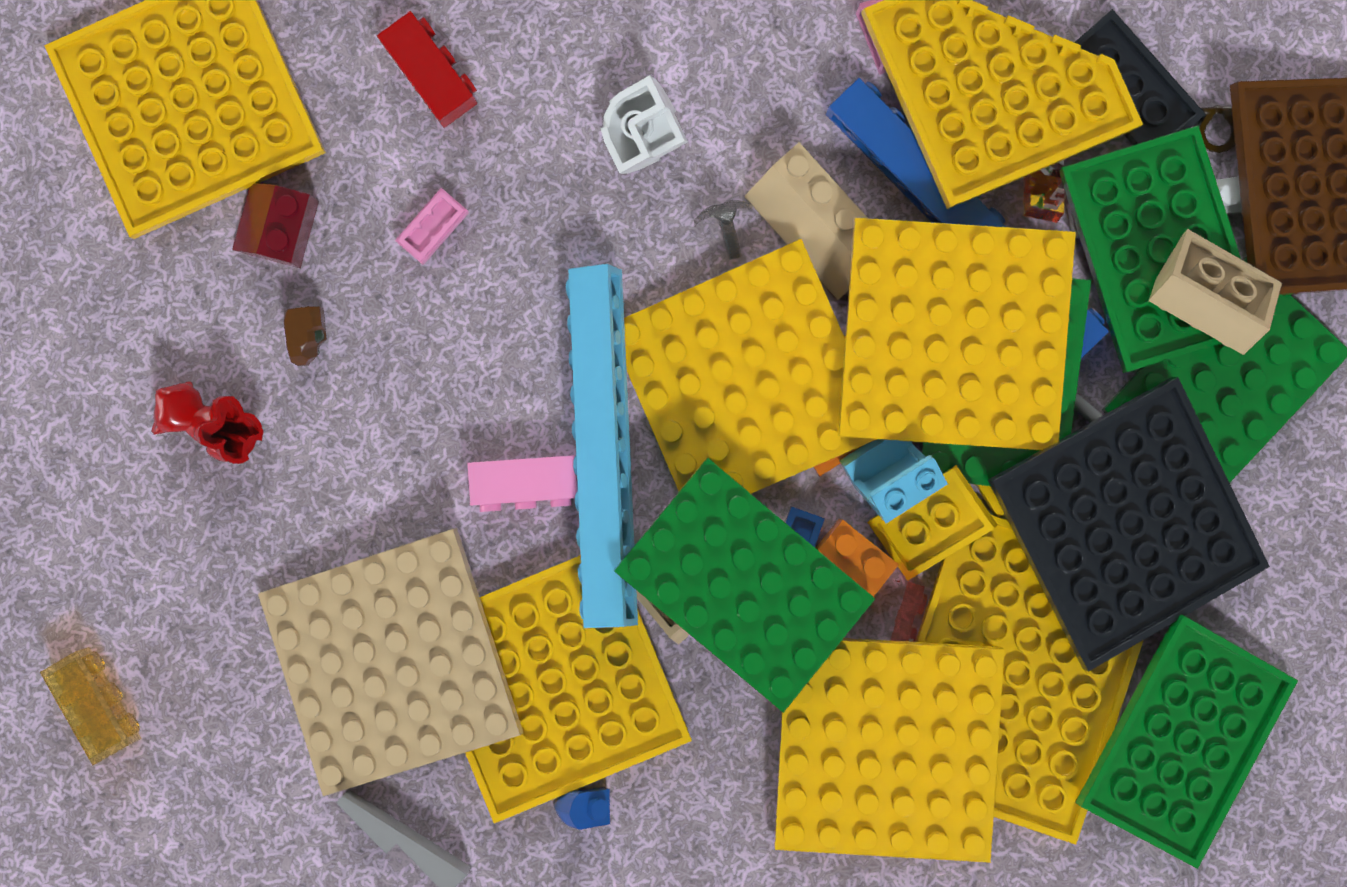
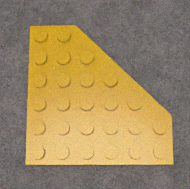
[861,0,1143,209]

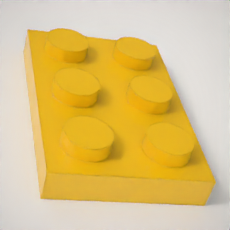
[867,465,997,581]

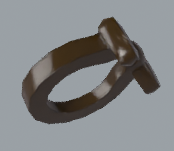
[1198,105,1235,153]

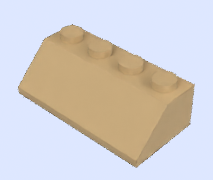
[744,142,867,300]

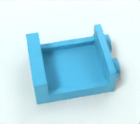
[840,439,948,523]

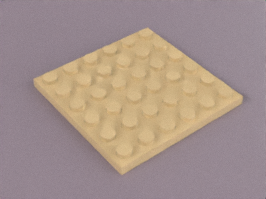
[258,528,523,796]

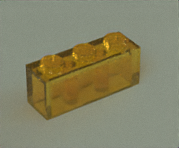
[40,647,142,766]

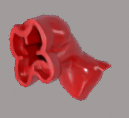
[151,381,264,464]

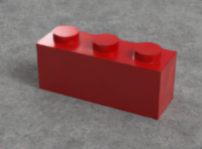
[376,11,477,128]

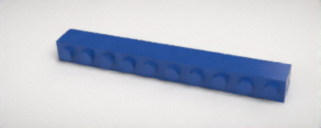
[825,78,1109,359]

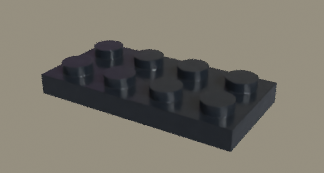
[1074,9,1206,145]

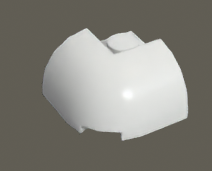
[601,75,688,174]

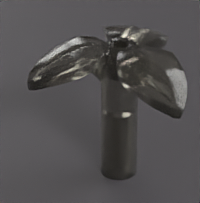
[694,200,753,260]

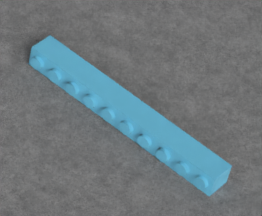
[566,264,638,628]

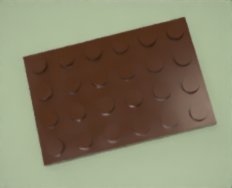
[1230,78,1347,295]

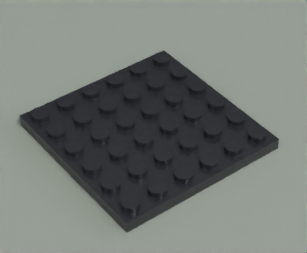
[988,377,1270,672]

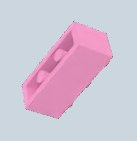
[467,455,578,512]

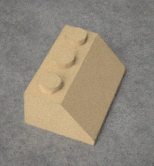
[1149,229,1282,355]

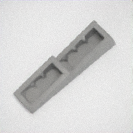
[336,790,471,887]

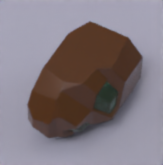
[284,306,327,366]

